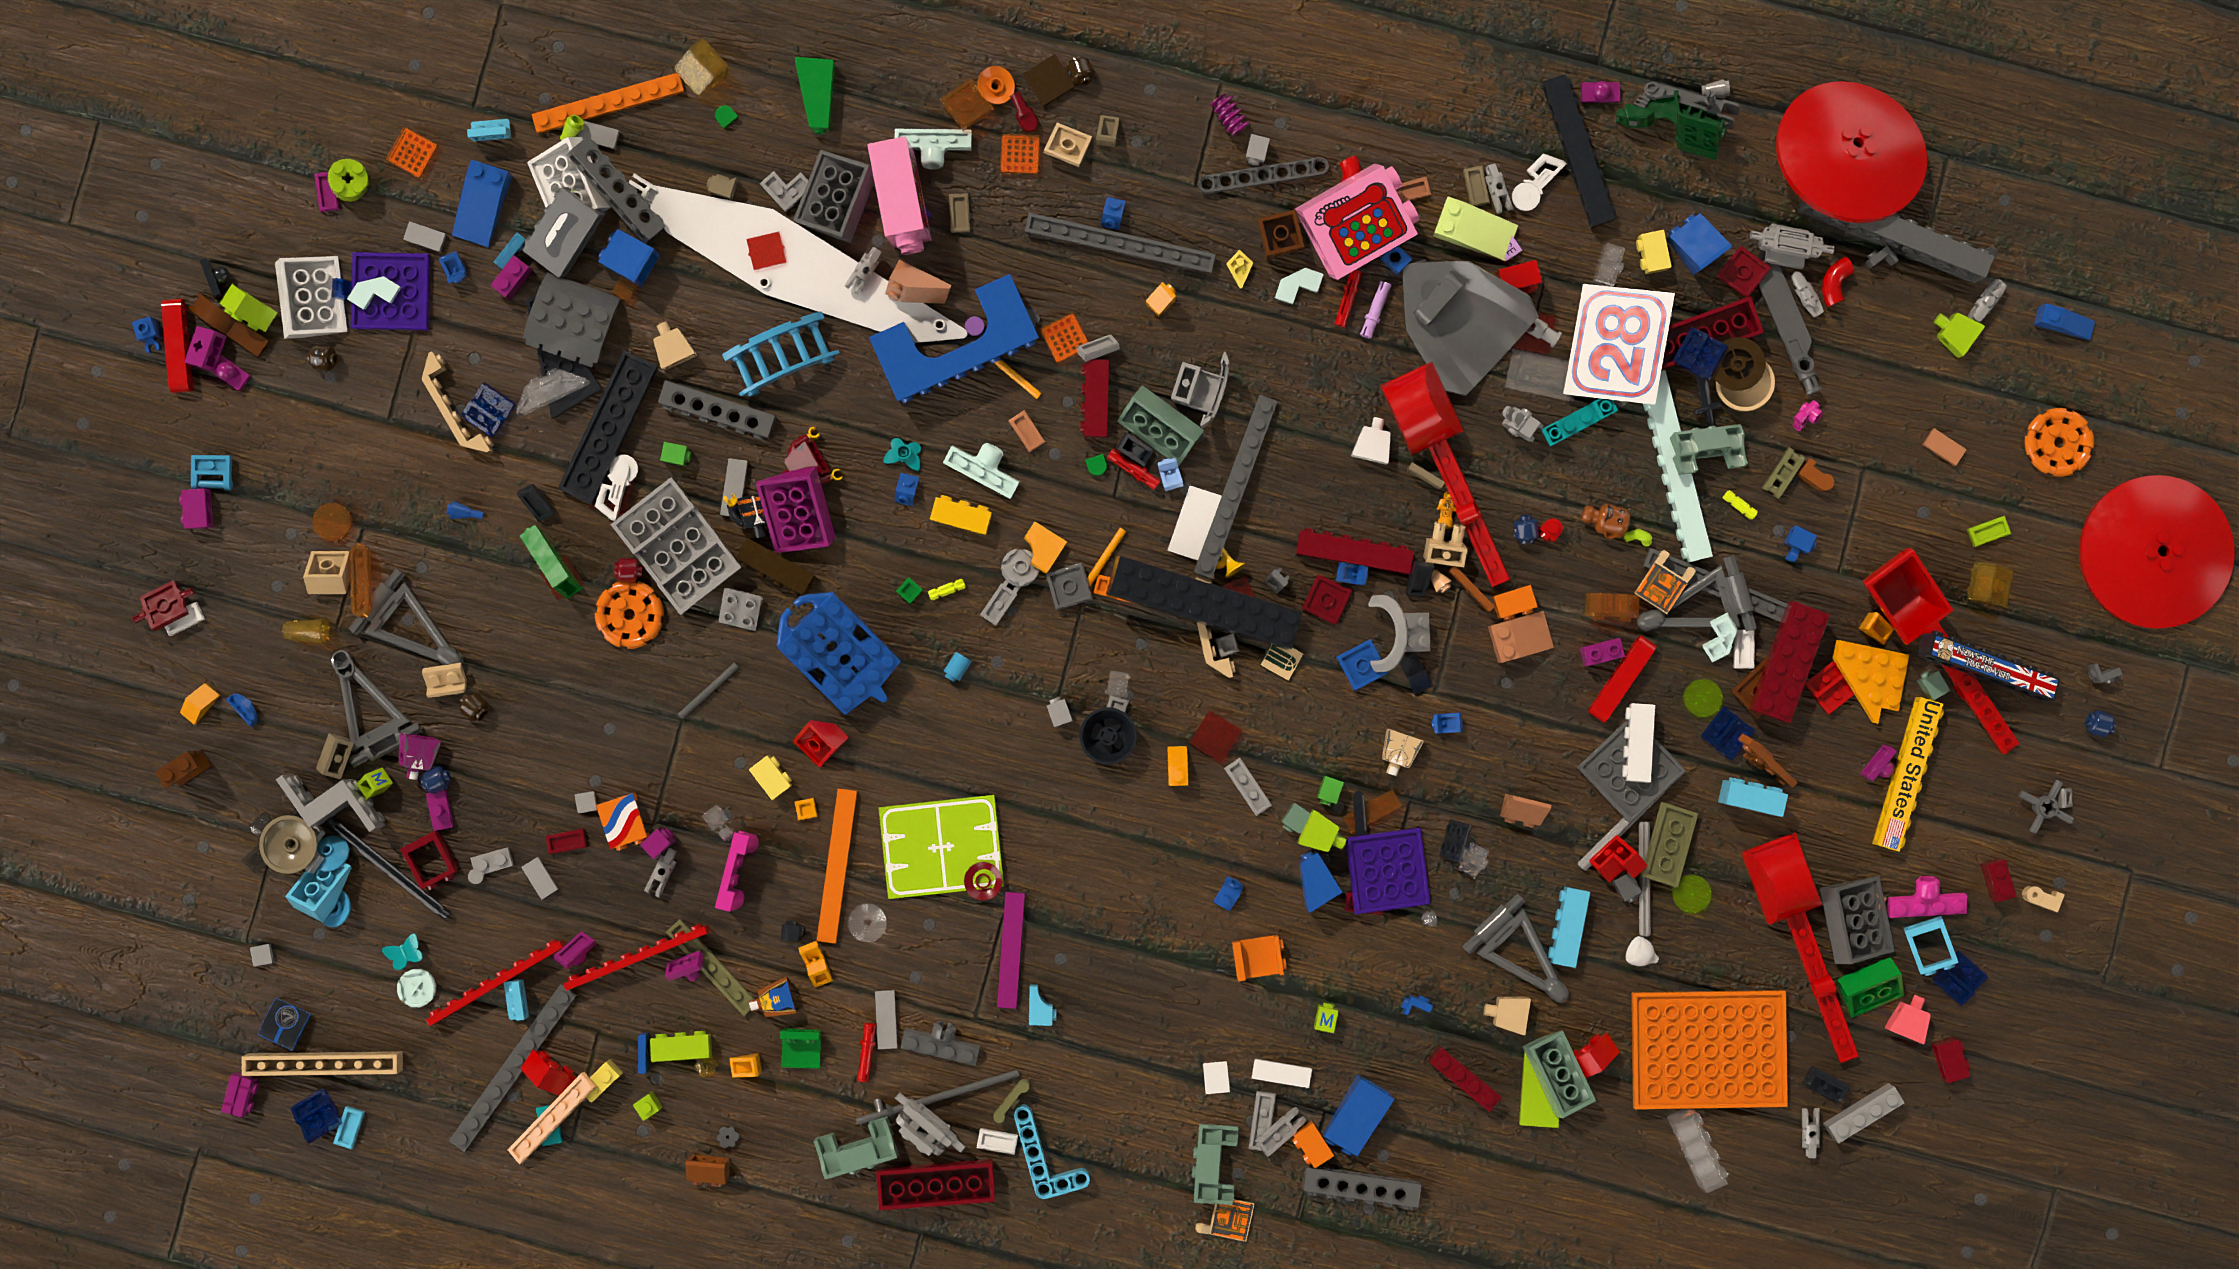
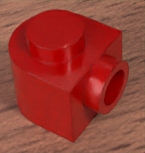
[1539,519,1563,542]

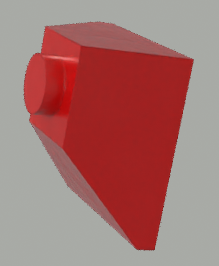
[793,720,849,768]

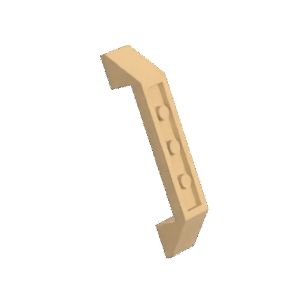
[422,351,494,454]
[1195,574,1236,678]

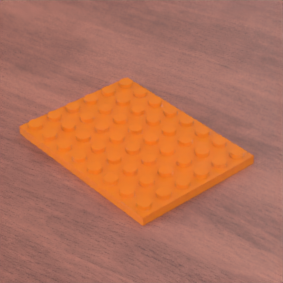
[1631,990,1788,1109]

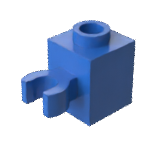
[132,316,164,354]
[1783,526,1817,562]

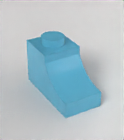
[1029,984,1057,1026]

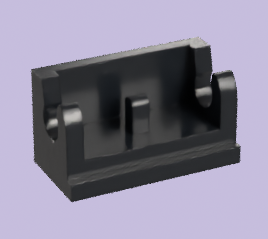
[1802,1065,1850,1103]

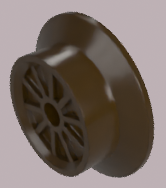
[1712,337,1766,391]

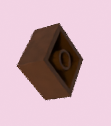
[1257,210,1304,259]

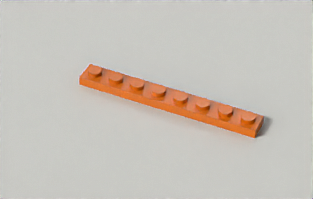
[532,72,685,134]

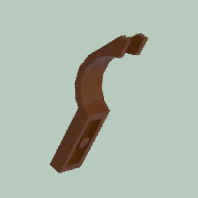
[188,293,270,357]

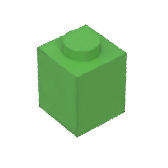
[660,442,691,466]
[1317,776,1344,806]

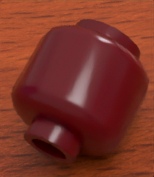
[614,558,642,583]

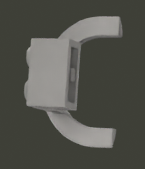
[1171,352,1230,428]
[1368,595,1430,672]

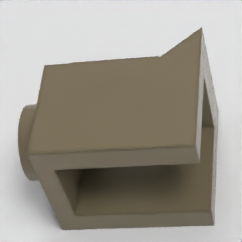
[706,174,739,201]

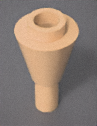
[1430,569,1451,593]

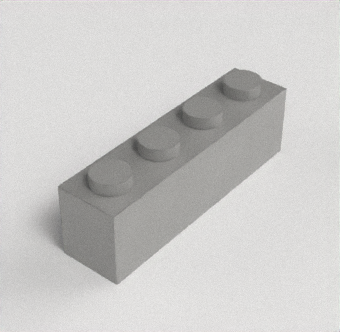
[1823,1083,1904,1143]

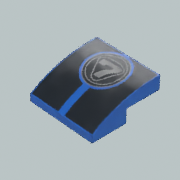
[258,998,311,1051]

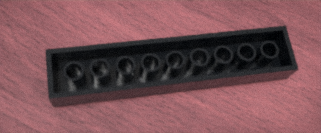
[1106,556,1302,650]

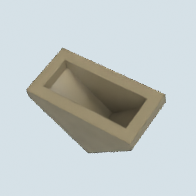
[1096,115,1119,147]

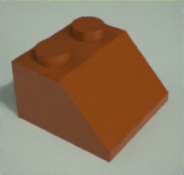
[685,1154,730,1187]

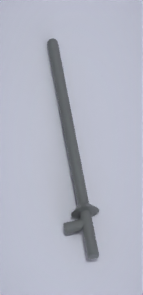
[856,1070,1020,1125]

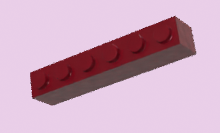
[1295,528,1414,574]

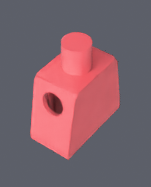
[1885,995,1930,1044]

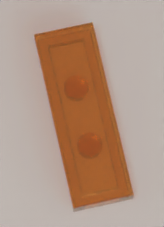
[1342,789,1402,834]

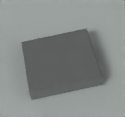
[1046,562,1093,611]

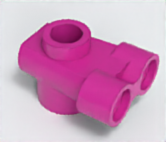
[1792,400,1823,431]

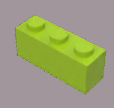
[650,1031,712,1062]

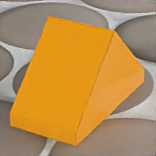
[1859,612,1894,645]
[180,683,220,725]
[729,1053,762,1077]

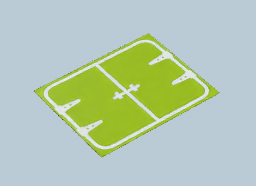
[879,795,1004,899]

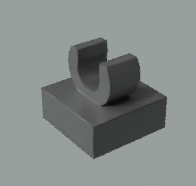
[1263,568,1289,594]

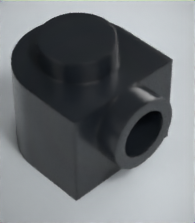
[780,920,805,941]

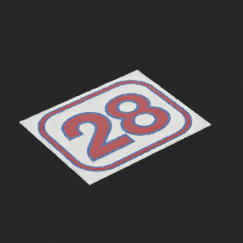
[1563,284,1675,405]

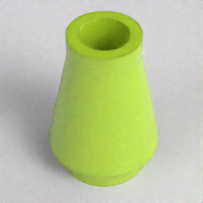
[560,115,584,141]

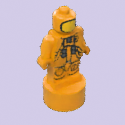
[1437,491,1456,529]

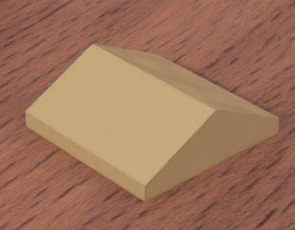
[1043,123,1092,167]

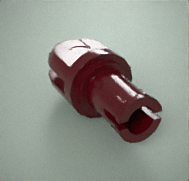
[1009,91,1038,132]

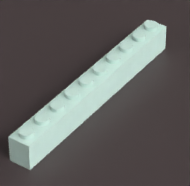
[1643,370,1713,563]

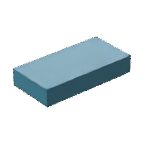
[333,1106,365,1149]

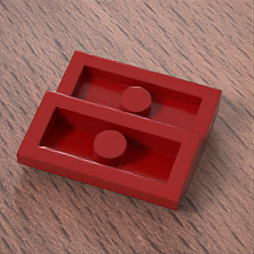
[1804,661,1855,715]

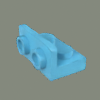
[467,119,511,142]
[504,979,529,1021]

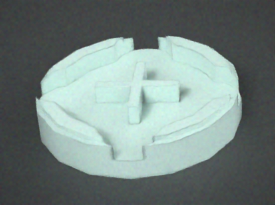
[397,969,436,1007]

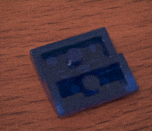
[1673,327,1728,381]
[461,382,516,437]
[1700,706,1755,761]
[1932,950,1988,1006]
[290,1088,343,1144]

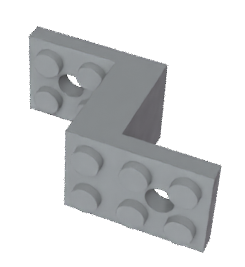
[276,774,386,832]

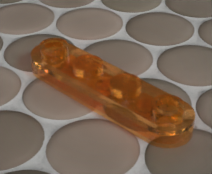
[350,543,372,618]

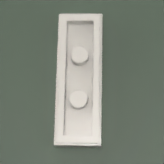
[1252,1059,1312,1088]

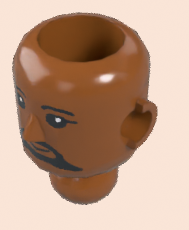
[1581,504,1630,539]

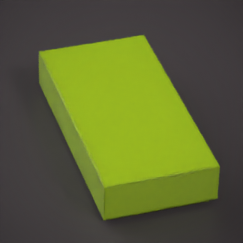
[1967,516,2011,547]

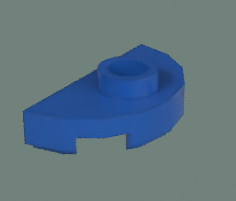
[226,694,258,727]

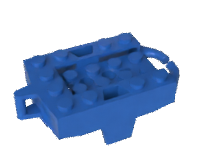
[776,591,901,715]

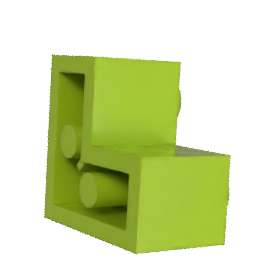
[220,284,277,332]

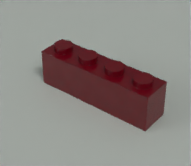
[1080,359,1109,438]
[1428,1045,1502,1112]

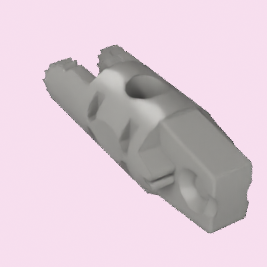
[1485,163,1513,214]
[844,247,881,295]
[1791,272,1824,318]
[1968,279,2007,322]
[644,848,677,898]
[1802,1108,1820,1158]

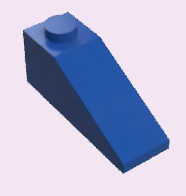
[2034,303,2095,340]

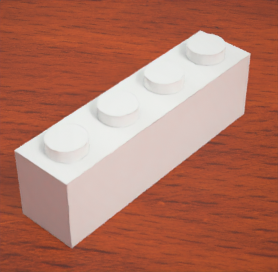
[1622,703,1655,783]

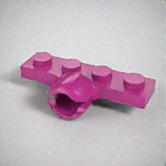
[1888,876,1967,918]

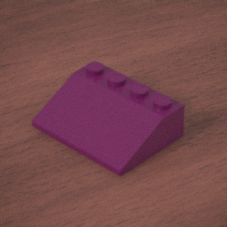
[756,467,835,553]

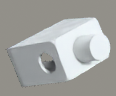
[1351,417,1390,465]

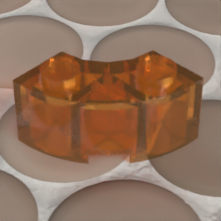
[1585,593,1639,622]

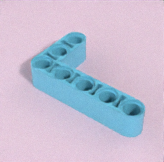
[1014,1104,1090,1199]

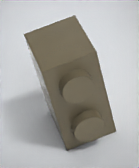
[316,733,354,779]

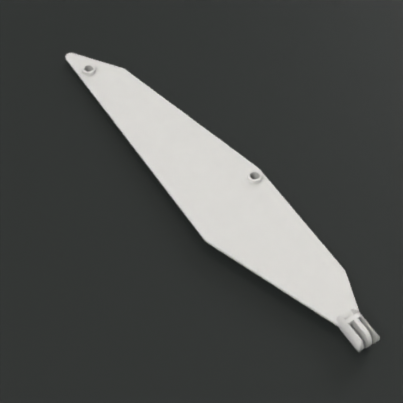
[628,173,968,343]

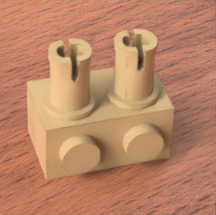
[1423,522,1467,567]

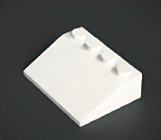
[527,137,611,212]
[275,256,347,339]

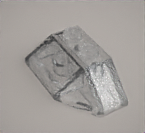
[516,368,591,417]

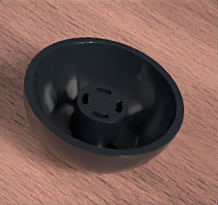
[1079,707,1137,765]

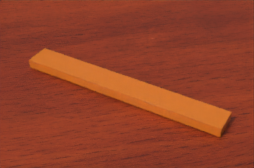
[817,788,857,944]

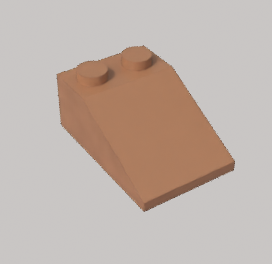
[885,260,951,304]
[1488,611,1554,663]
[1500,794,1551,828]

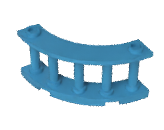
[722,311,840,397]

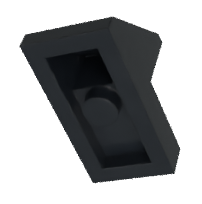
[1116,432,1154,467]
[1399,652,1432,695]

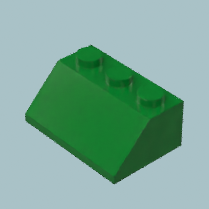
[1837,957,1904,1018]

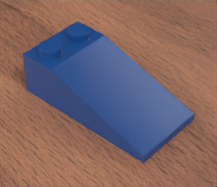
[452,159,513,248]

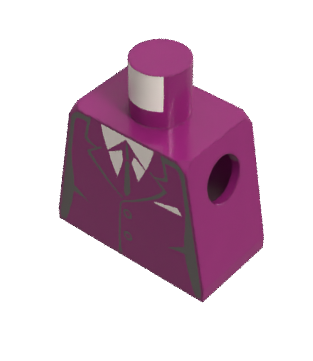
[399,733,441,780]

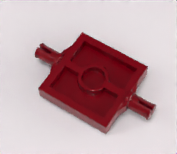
[132,580,195,631]

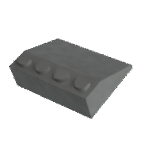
[793,150,875,243]
[1820,876,1895,964]

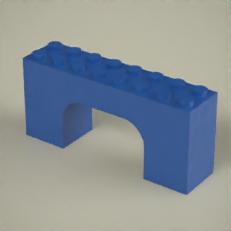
[869,274,1039,403]

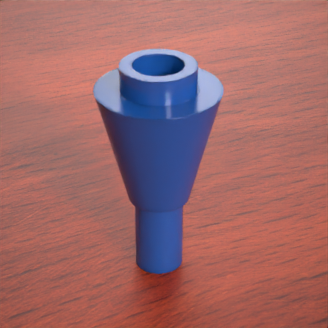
[446,500,483,519]

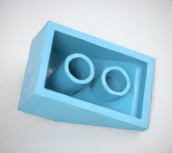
[285,863,352,923]

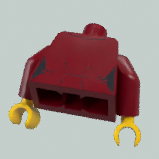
[782,427,843,485]

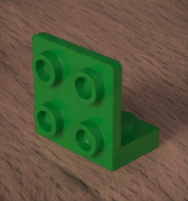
[780,1028,822,1069]

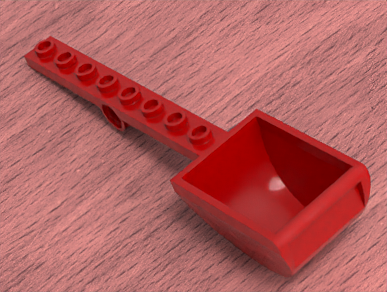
[1380,361,1511,587]
[1862,548,2019,755]
[1741,832,1859,1063]

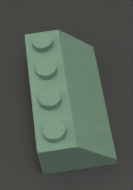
[1117,385,1204,466]
[1522,1030,1596,1118]

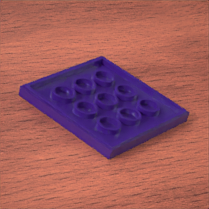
[351,252,430,331]
[1345,828,1430,915]

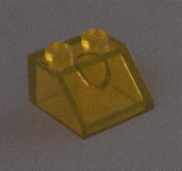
[674,38,729,97]
[1967,562,2014,608]

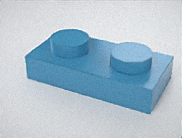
[494,232,526,269]

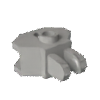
[1502,406,1543,442]

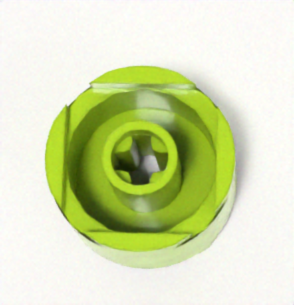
[328,159,369,202]

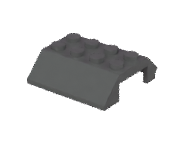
[523,272,621,367]

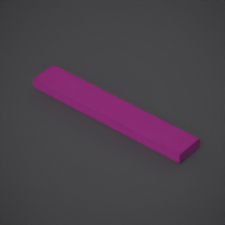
[997,892,1025,1009]

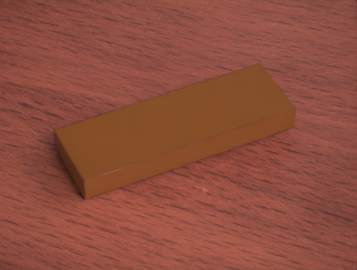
[1448,566,1495,612]

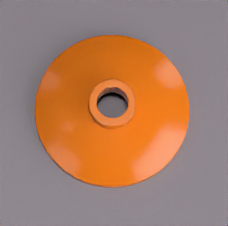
[978,66,1015,104]

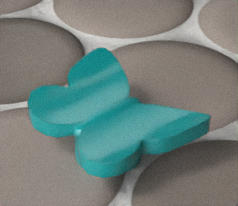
[883,438,921,471]
[382,933,423,970]

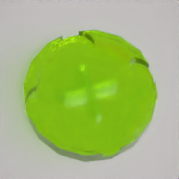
[1683,679,1723,717]
[1672,874,1711,913]

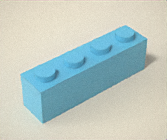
[1548,886,1590,968]

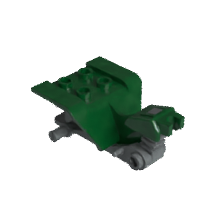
[1616,82,1740,160]

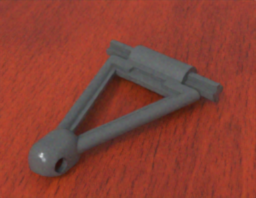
[1637,555,1757,632]
[349,568,463,665]
[331,650,423,768]
[1462,894,1569,1003]

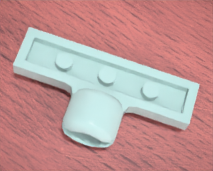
[895,129,972,169]
[943,443,1020,499]

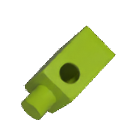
[1934,313,1985,358]
[1297,809,1347,852]

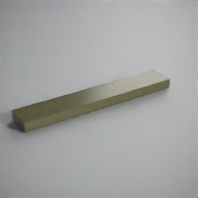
[666,919,755,1016]

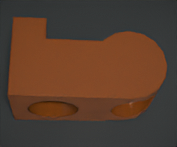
[1795,458,1834,491]

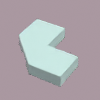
[1275,268,1323,305]
[347,276,402,310]
[1703,612,1737,662]

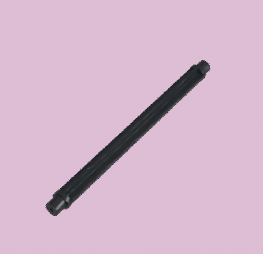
[326,817,451,920]

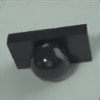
[200,258,230,300]
[517,483,555,522]
[1405,561,1434,597]

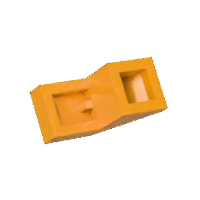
[799,941,833,988]

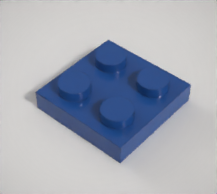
[1336,639,1388,691]

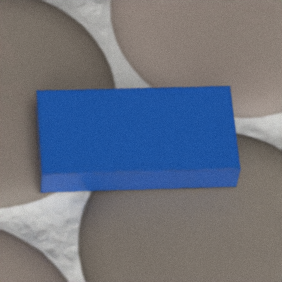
[638,1033,649,1074]

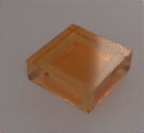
[611,276,638,302]

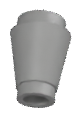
[1701,79,1730,98]

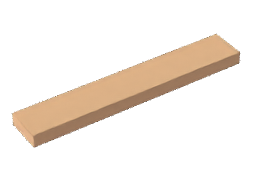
[508,1072,596,1164]

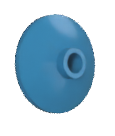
[317,836,349,872]
[323,891,351,927]

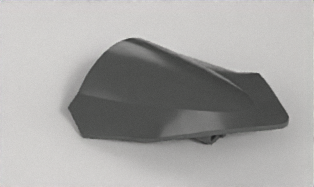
[1403,261,1539,396]

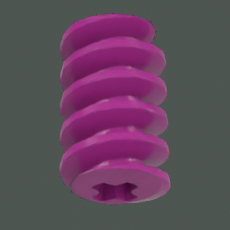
[1210,93,1250,137]

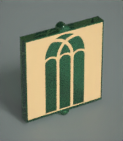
[1260,645,1304,681]

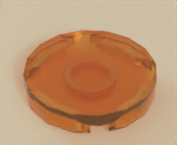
[312,503,352,541]

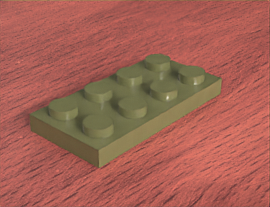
[1641,802,1698,887]

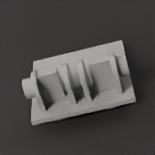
[719,588,763,631]

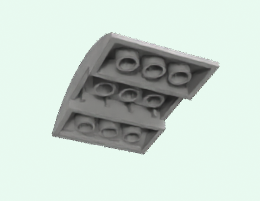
[610,477,742,615]

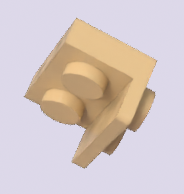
[422,663,467,698]

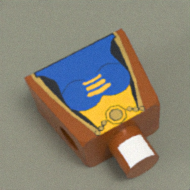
[749,976,796,1017]

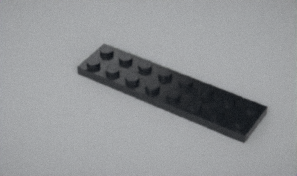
[558,350,659,505]

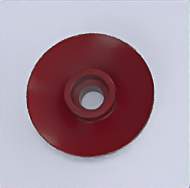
[964,862,1002,900]

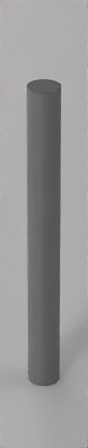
[678,662,739,719]

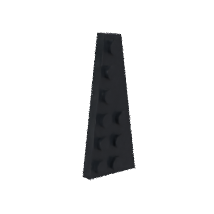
[526,294,602,419]

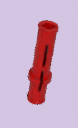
[1334,270,1363,328]
[1107,448,1161,490]
[857,1023,877,1082]

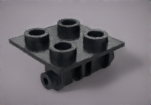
[1440,819,1471,862]

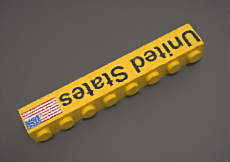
[1872,697,1944,852]

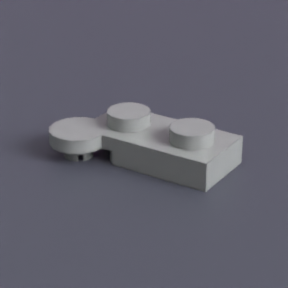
[468,847,514,884]

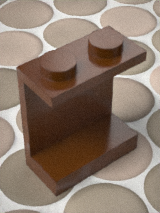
[155,750,213,789]

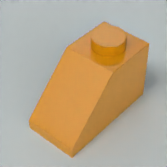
[1168,746,1188,786]

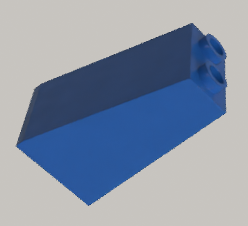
[1323,1074,1394,1156]

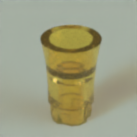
[282,618,330,645]

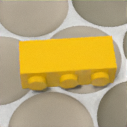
[930,495,992,535]

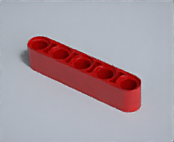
[161,298,193,393]
[1588,635,1657,723]

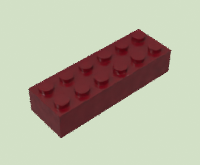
[1661,296,1764,370]
[1749,601,1830,723]
[876,1159,996,1211]

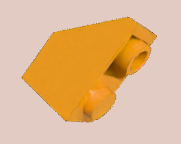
[1146,282,1176,317]

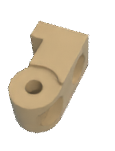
[2022,886,2065,912]

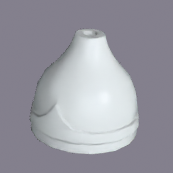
[1626,936,1659,966]

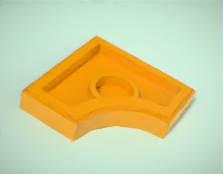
[1024,522,1067,574]

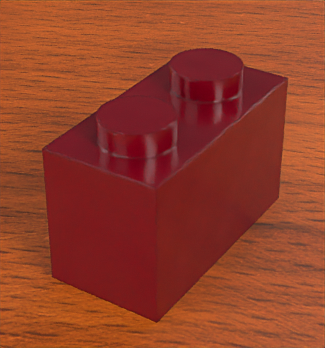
[1980,858,2017,902]
[1931,1037,1971,1083]

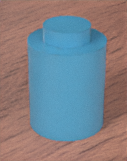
[944,652,972,682]

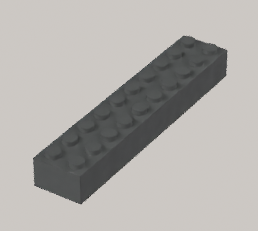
[1797,200,1995,283]

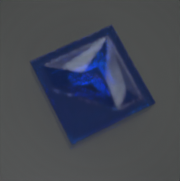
[331,278,352,301]

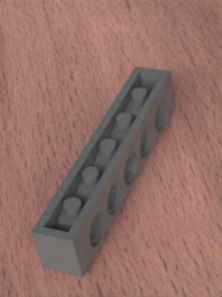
[566,137,665,244]
[658,380,777,441]
[1302,1165,1422,1210]

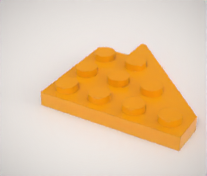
[1833,640,1909,724]

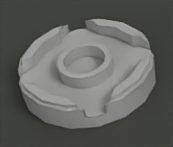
[1001,549,1039,587]

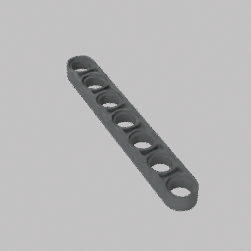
[1198,157,1329,194]

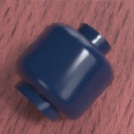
[1514,514,1539,544]
[2085,710,2117,738]
[421,766,452,794]

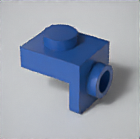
[1101,197,1126,230]
[439,251,467,284]
[894,473,919,506]
[1336,562,1368,585]
[1432,712,1463,734]
[1213,876,1244,911]
[1401,995,1433,1015]

